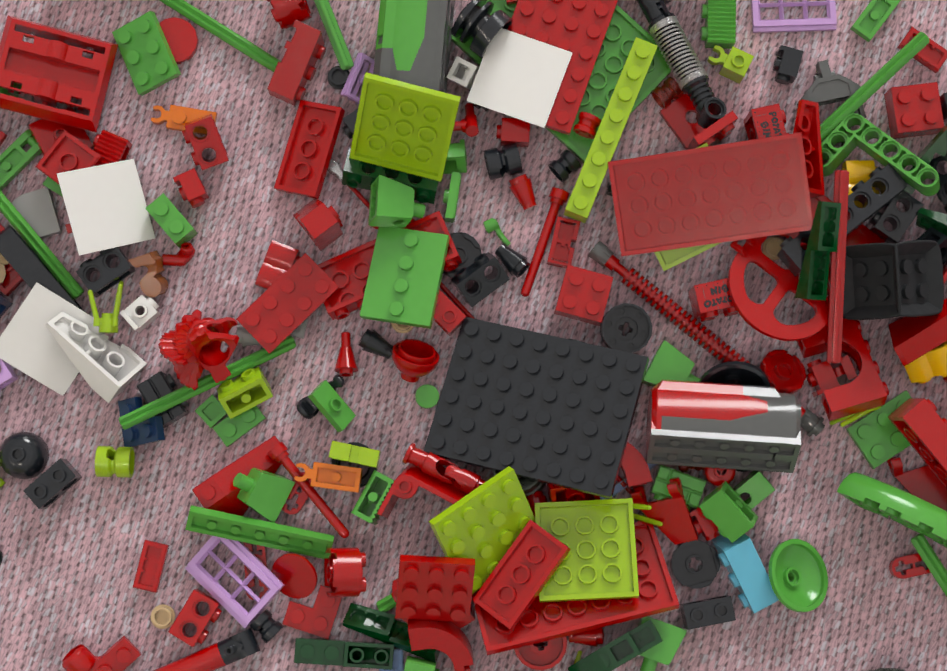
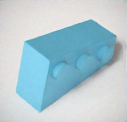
[711,533,779,613]

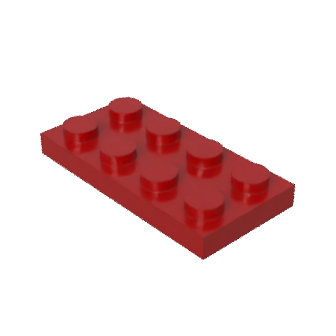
[274,100,345,199]
[236,253,339,354]
[472,519,571,630]

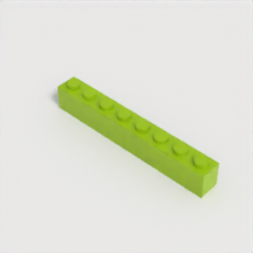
[563,37,658,223]

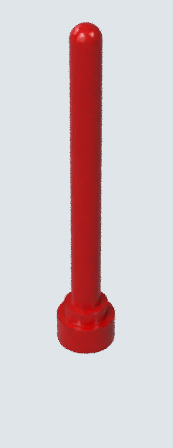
[521,187,570,297]
[267,442,349,538]

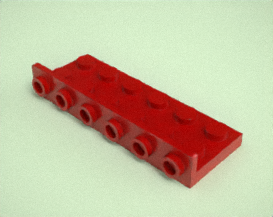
[318,211,462,320]

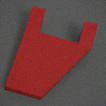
[887,457,947,510]
[630,477,698,545]

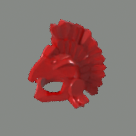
[158,309,239,390]

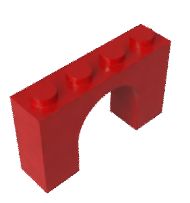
[796,318,889,421]

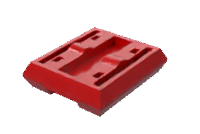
[0,15,118,133]

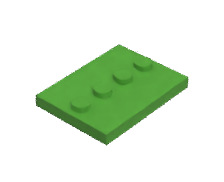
[360,227,450,329]

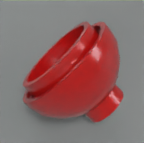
[392,339,440,382]

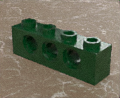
[342,148,439,204]

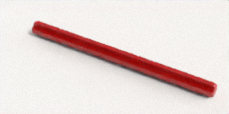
[826,170,849,364]

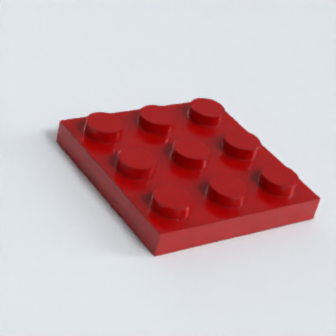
[395,555,475,622]

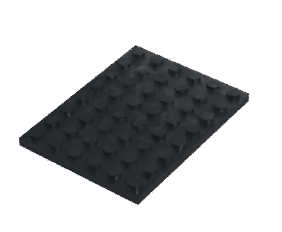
[424,317,649,499]

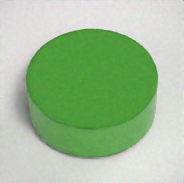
[415,384,439,409]

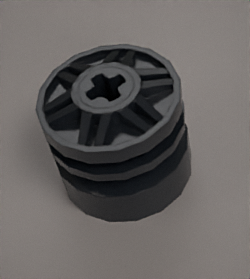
[451,0,513,58]
[600,303,652,353]

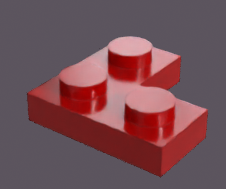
[282,585,342,639]

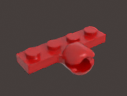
[62,635,141,671]

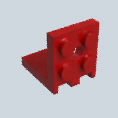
[659,94,738,150]

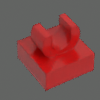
[833,355,858,380]

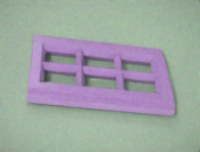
[751,0,837,33]
[185,536,284,628]

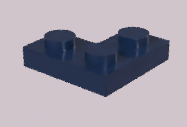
[118,397,165,447]

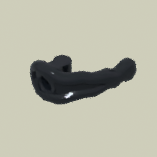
[297,375,345,419]

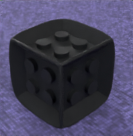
[843,240,944,320]

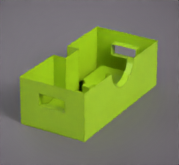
[329,441,381,468]

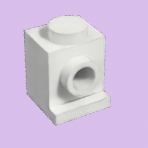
[446,56,479,90]
[120,295,161,333]

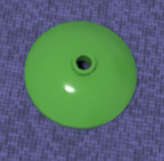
[769,539,828,612]

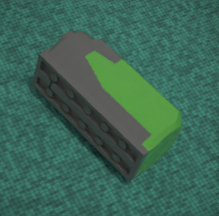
[373,0,455,93]

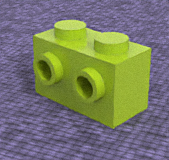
[216,366,273,419]

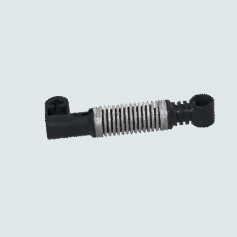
[636,0,727,129]

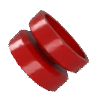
[514,636,567,670]

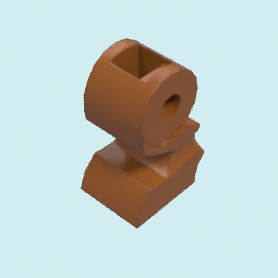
[129,250,168,298]

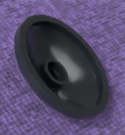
[699,361,770,387]

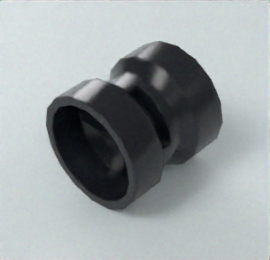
[548,150,581,183]
[250,609,284,644]

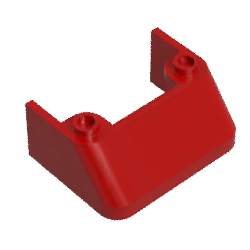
[377,463,467,519]

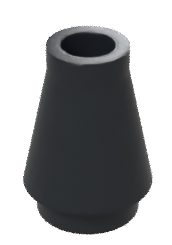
[495,243,530,278]
[358,329,393,359]

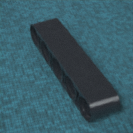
[0,225,85,312]

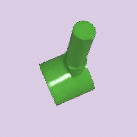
[483,218,511,246]

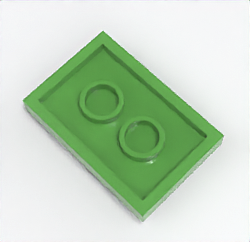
[112,11,181,96]
[846,390,911,469]

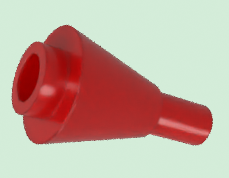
[334,332,358,377]

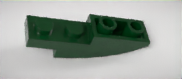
[568,619,663,671]
[294,638,394,670]

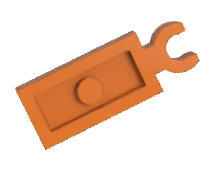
[151,105,217,136]
[294,462,363,493]

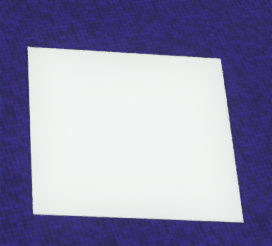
[466,28,572,128]
[56,159,155,255]
[0,282,105,396]

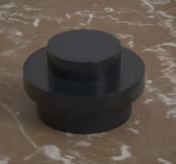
[327,66,350,89]

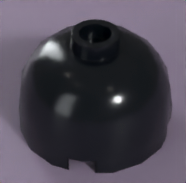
[0,431,50,480]

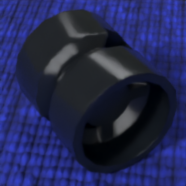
[483,143,523,180]

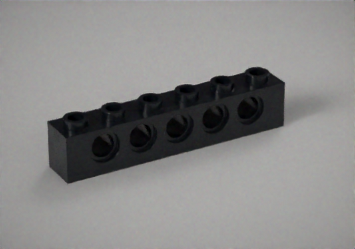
[777,164,908,277]

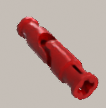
[403,443,486,494]

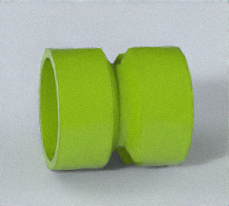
[95,446,135,478]

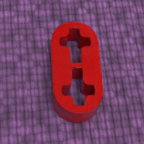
[282,472,314,515]
[889,553,931,579]

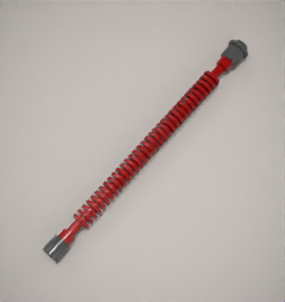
[588,241,825,437]

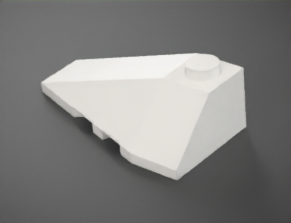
[45,312,147,403]

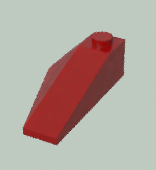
[793,99,825,199]
[192,436,282,516]

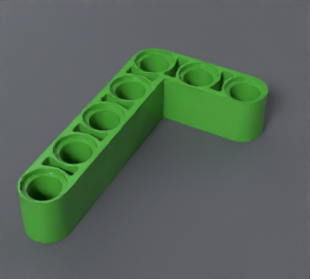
[821,113,940,196]

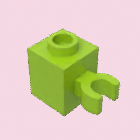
[707,45,754,84]

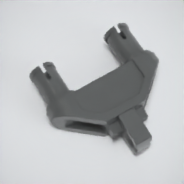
[797,60,866,118]

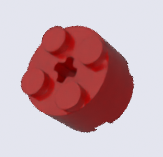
[267,0,312,29]
[324,547,367,597]

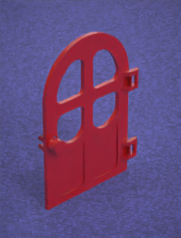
[728,195,885,341]

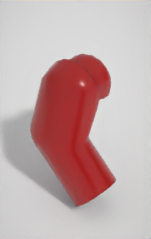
[162,242,195,267]

